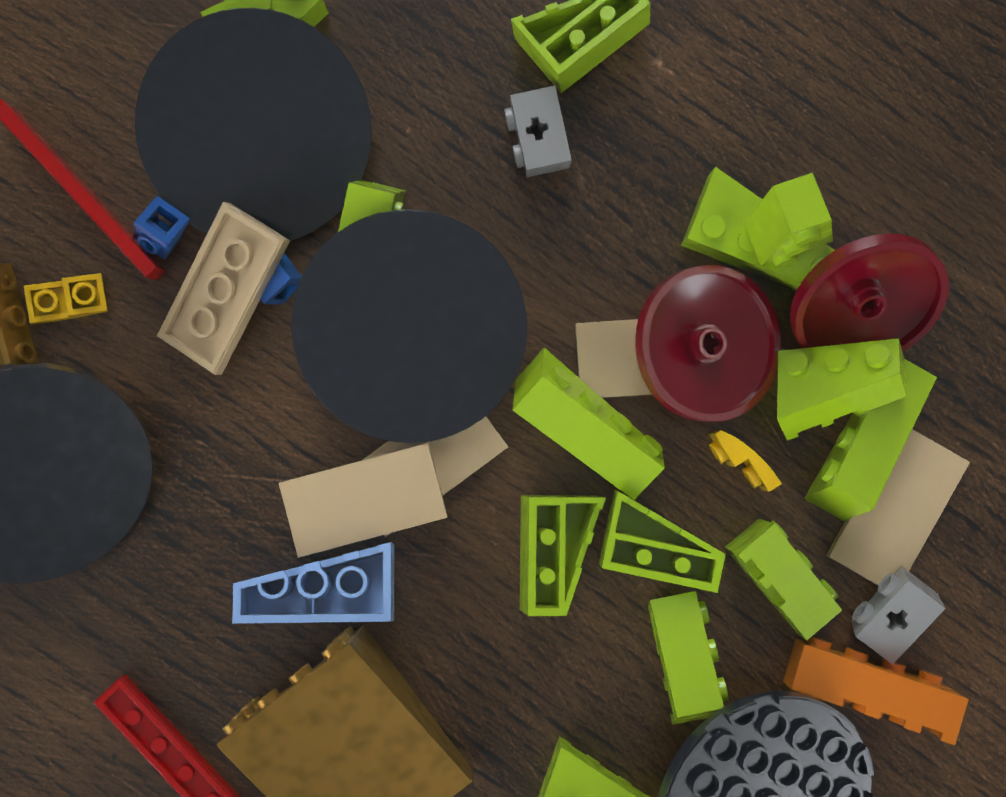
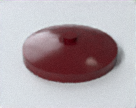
[790,234,949,352]
[635,265,781,422]

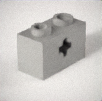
[504,86,572,178]
[851,566,946,665]

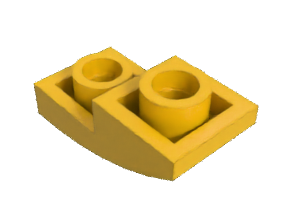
[24,273,108,325]
[709,430,782,492]

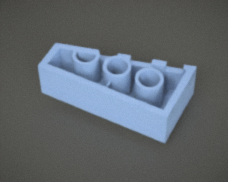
[232,542,394,624]

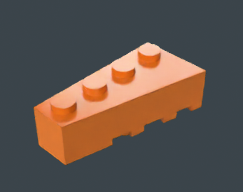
[783,636,969,745]

